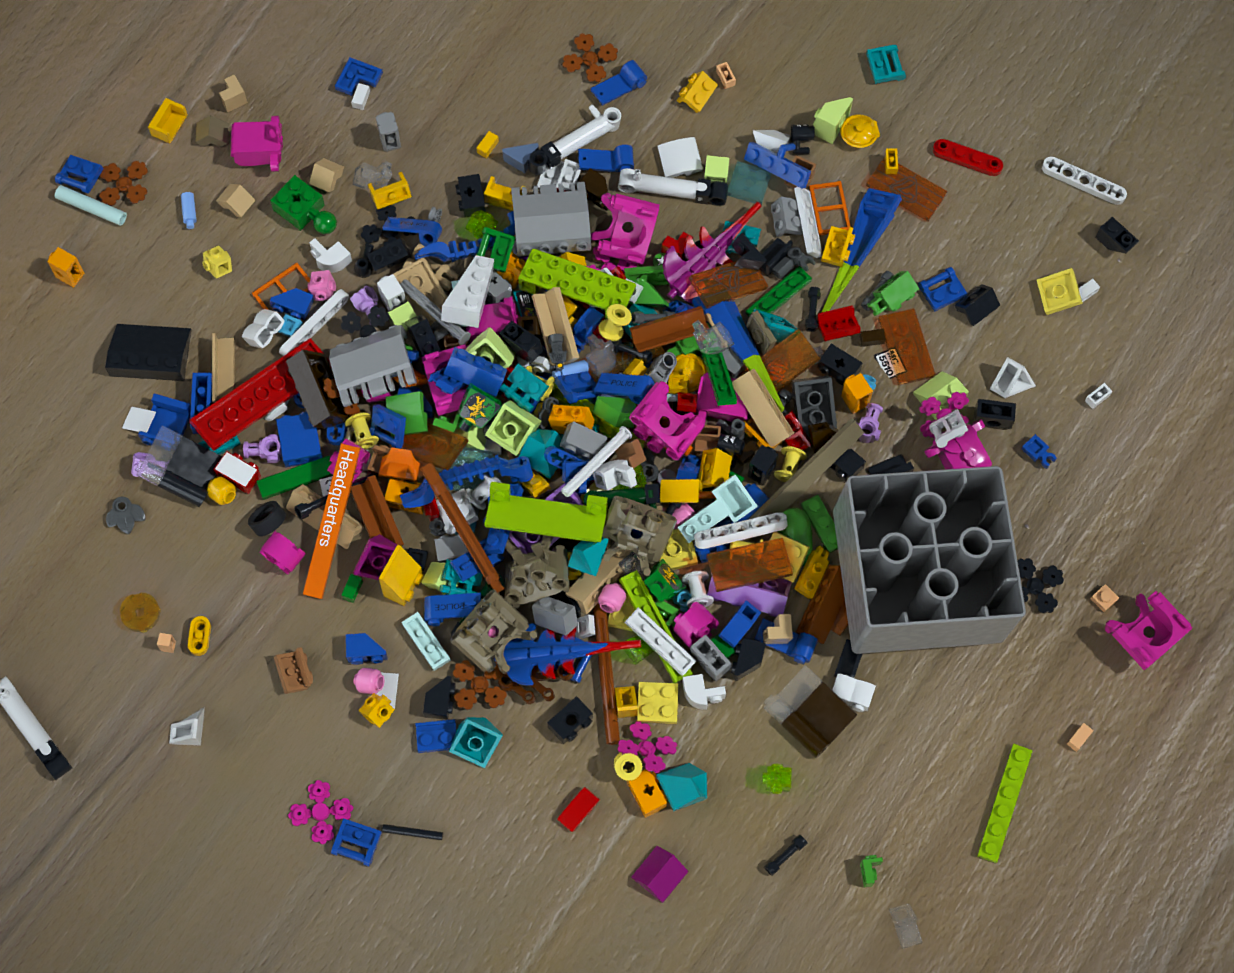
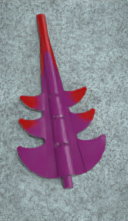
[663,202,762,304]

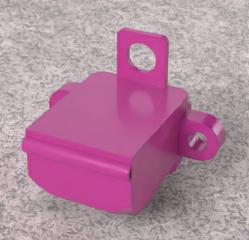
[231,116,283,172]
[466,296,518,345]
[696,373,748,424]
[924,419,992,470]

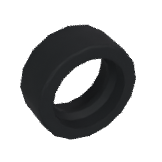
[248,501,286,537]

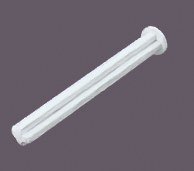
[561,426,632,497]

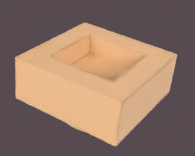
[1090,584,1119,612]

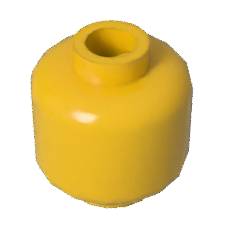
[207,477,236,505]

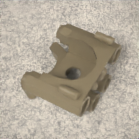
[602,496,677,576]
[505,535,569,608]
[450,589,537,674]

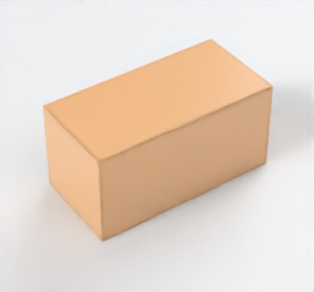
[716,62,736,89]
[157,633,176,653]
[1067,723,1094,752]

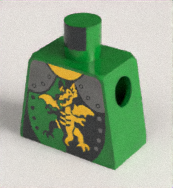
[458,383,502,432]
[644,559,686,602]

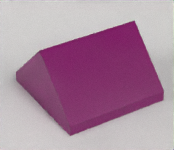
[353,534,397,580]
[631,846,688,903]

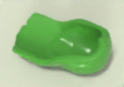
[777,508,813,566]

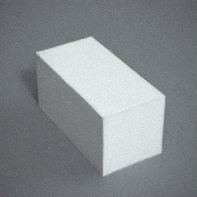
[351,83,370,110]
[1079,279,1100,302]
[1085,383,1112,409]

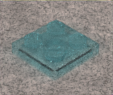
[727,161,772,205]

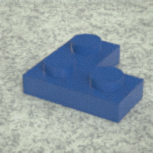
[335,58,383,96]

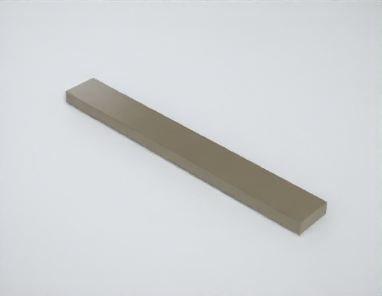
[748,418,864,540]

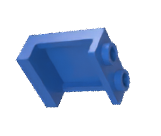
[138,393,191,451]
[276,412,323,468]

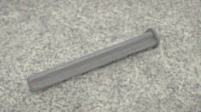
[400,279,471,345]

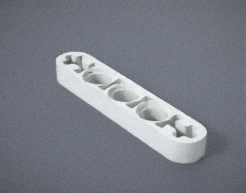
[1042,157,1127,205]
[279,289,349,356]
[694,513,788,549]

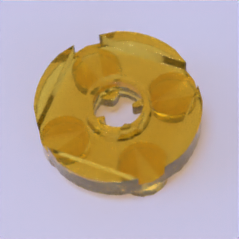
[120,593,161,633]

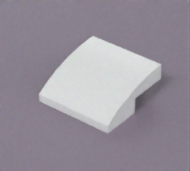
[658,137,703,178]
[537,159,581,191]

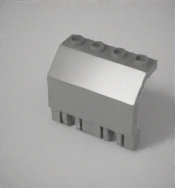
[511,181,591,256]
[329,325,417,407]

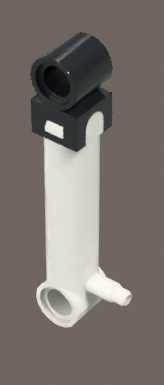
[528,105,621,175]
[618,168,729,206]
[0,676,73,780]

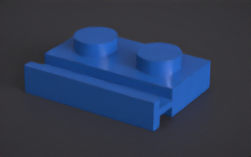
[428,367,467,394]
[415,719,456,753]

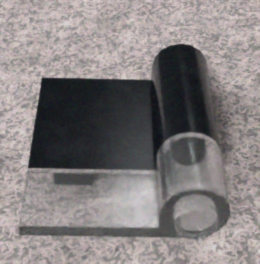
[135,425,222,507]

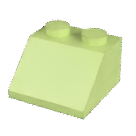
[813,97,853,144]
[465,327,516,369]
[913,371,969,420]
[485,400,542,456]

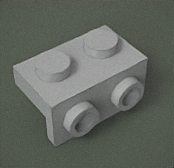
[771,196,803,237]

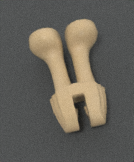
[402,243,459,291]

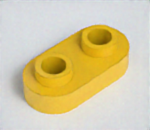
[188,616,211,656]

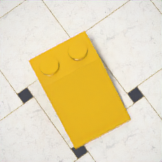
[379,545,423,606]

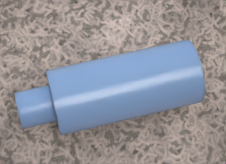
[181,192,197,229]
[552,360,589,378]

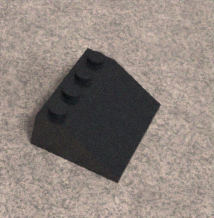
[105,324,192,381]

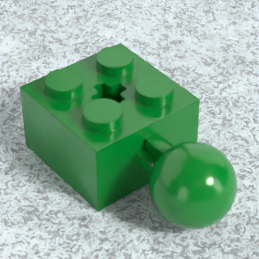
[270,175,337,235]

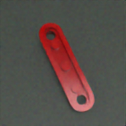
[933,139,1003,176]

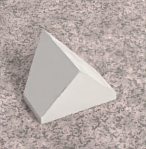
[752,130,791,154]
[990,357,1036,398]
[169,707,205,745]

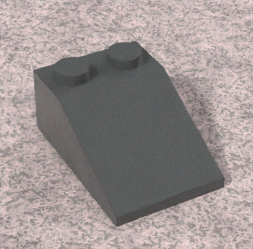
[791,375,837,438]

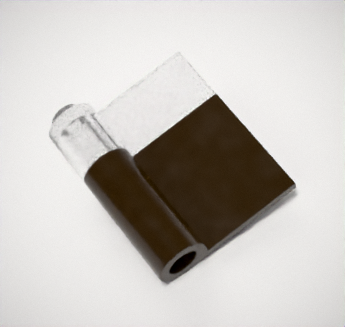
[764,665,858,758]

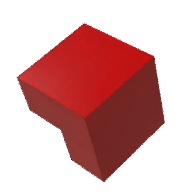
[661,232,693,261]

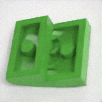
[386,391,428,437]

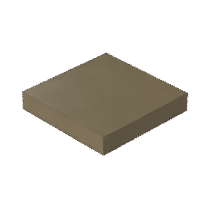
[746,310,777,361]

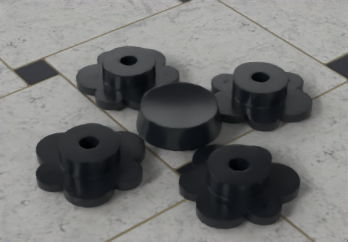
[361,205,417,246]
[341,306,390,342]
[1018,558,1064,613]

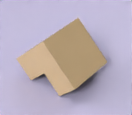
[219,75,248,113]
[309,158,344,192]
[216,184,255,217]
[763,614,793,644]

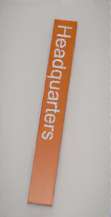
[303,443,361,599]

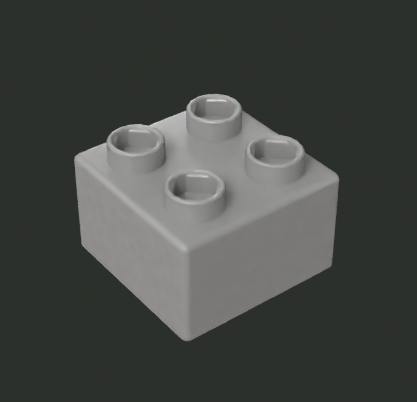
[833,466,1026,654]

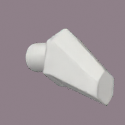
[264,399,290,421]

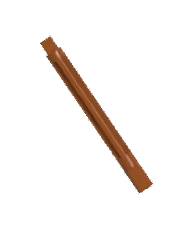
[420,462,505,593]
[593,602,620,745]

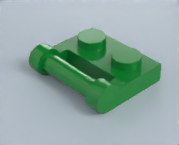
[477,227,516,273]

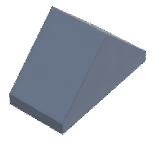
[502,143,539,173]

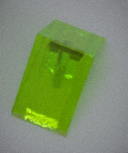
[624,636,654,665]

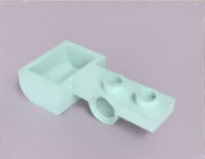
[678,475,758,543]

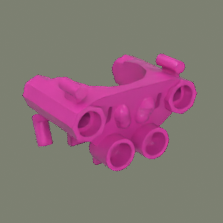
[591,193,659,265]
[422,344,494,416]
[629,381,705,461]
[1105,591,1193,670]

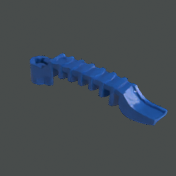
[414,211,516,262]
[517,306,605,413]
[400,455,533,508]

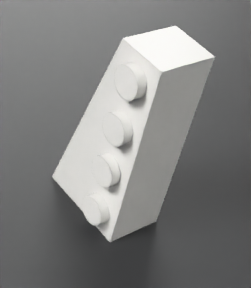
[441,255,494,328]

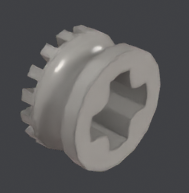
[428,207,442,223]

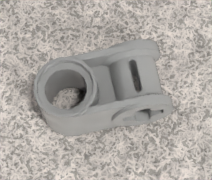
[644,352,677,383]

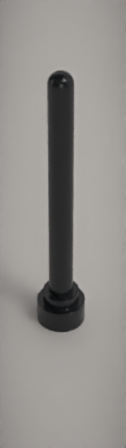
[294,473,378,520]

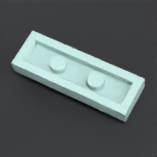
[401,612,451,671]

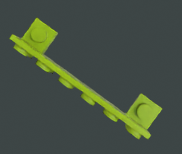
[518,249,636,319]
[485,482,608,542]

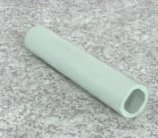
[55,185,127,226]

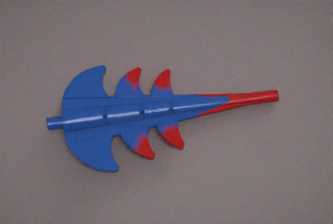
[494,623,641,686]

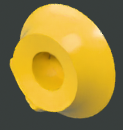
[840,114,880,148]
[668,353,707,393]

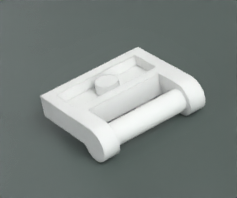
[929,409,968,448]
[436,488,479,534]

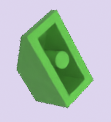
[629,278,669,307]
[593,396,636,428]

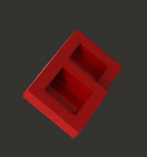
[784,410,811,450]
[557,787,600,832]

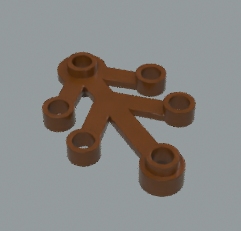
[498,665,574,705]

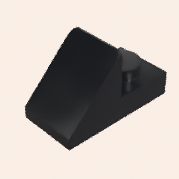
[731,233,767,270]

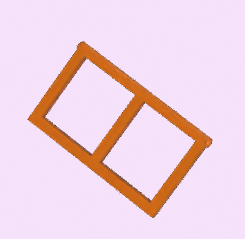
[809,181,851,235]
[252,263,310,313]

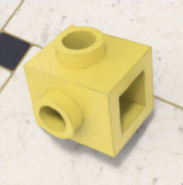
[202,245,232,279]

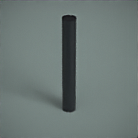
[382,824,443,840]

